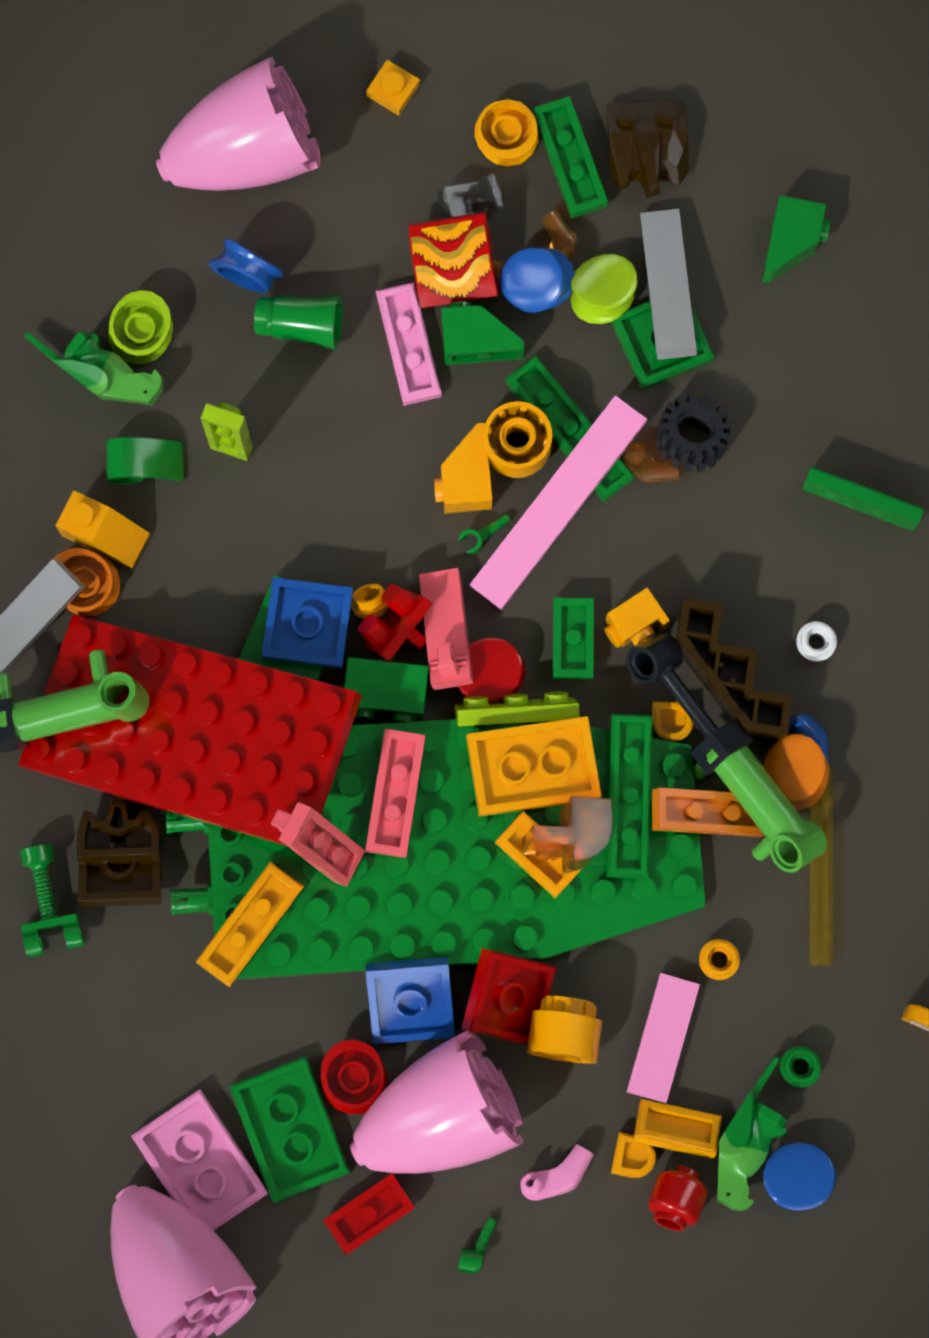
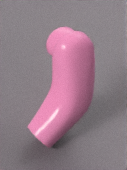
[520,1144,594,1201]

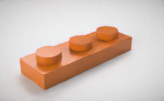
[652,788,765,837]

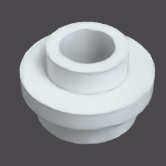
[796,621,837,662]

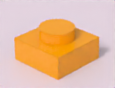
[366,60,420,116]

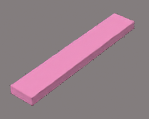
[469,396,647,611]

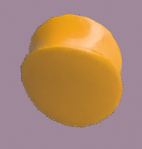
[475,99,539,167]

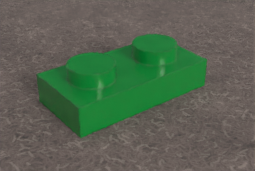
[553,598,594,680]

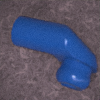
[788,713,829,764]

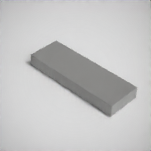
[0,558,85,673]

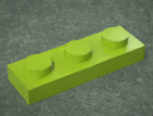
[201,403,253,462]
[454,691,580,726]

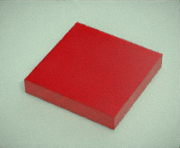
[461,948,556,1045]

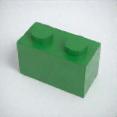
[344,657,429,723]

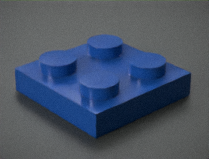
[262,578,353,669]
[366,957,455,1044]

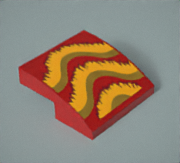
[408,212,499,308]

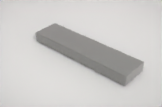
[640,209,697,360]

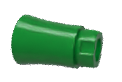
[254,295,343,350]

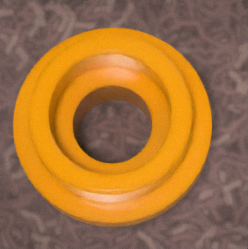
[351,584,389,618]
[699,939,740,980]

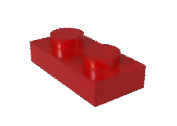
[323,1173,415,1255]

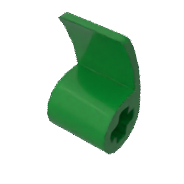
[106,437,184,485]

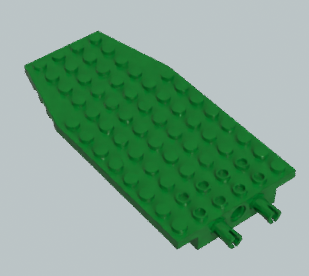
[166,719,706,981]

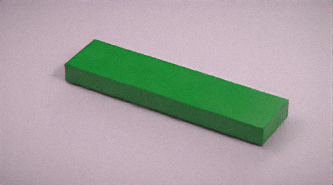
[505,356,635,503]
[606,714,653,880]

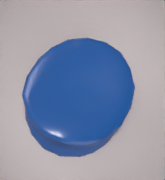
[209,239,284,293]
[499,248,575,313]
[763,1142,837,1211]

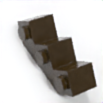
[675,598,793,742]

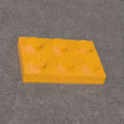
[466,716,601,817]

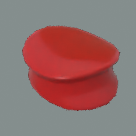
[457,637,526,703]
[320,1039,388,1114]

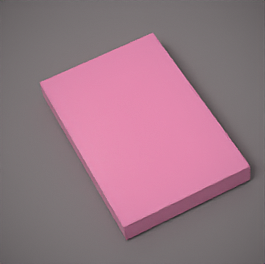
[131,1089,269,1231]

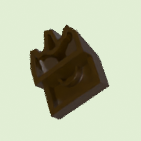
[606,99,689,198]
[77,798,162,907]

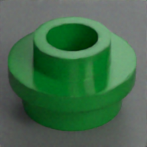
[780,1046,821,1088]

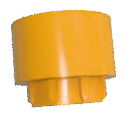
[483,401,552,478]
[527,996,603,1064]

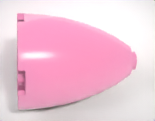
[156,57,321,191]
[350,1030,524,1174]
[110,1185,257,1338]

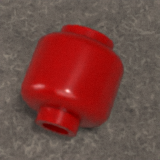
[648,1166,708,1232]

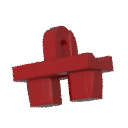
[357,584,432,661]

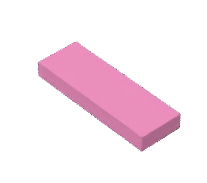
[376,282,442,406]
[626,973,700,1104]

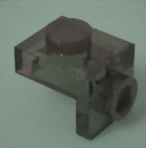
[437,173,504,223]

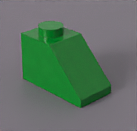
[762,195,831,283]
[441,301,524,365]

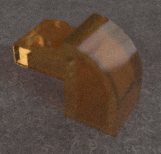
[521,796,612,873]

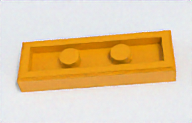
[196,862,304,988]

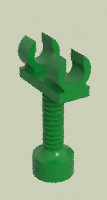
[20,844,84,958]

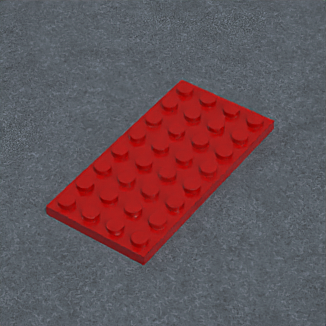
[18,615,362,847]

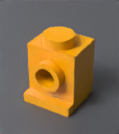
[604,588,670,648]

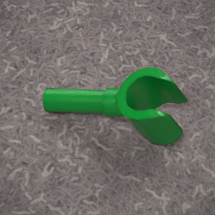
[458,514,511,555]
[458,1217,497,1274]

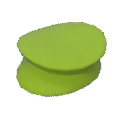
[570,254,638,324]
[108,290,173,365]

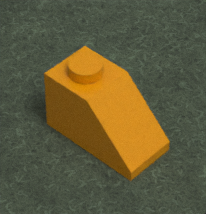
[434,423,492,514]
[55,490,150,570]

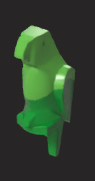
[24,331,164,406]
[717,1057,787,1211]

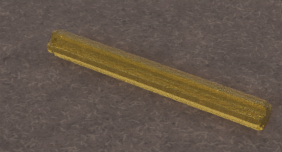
[810,766,833,967]

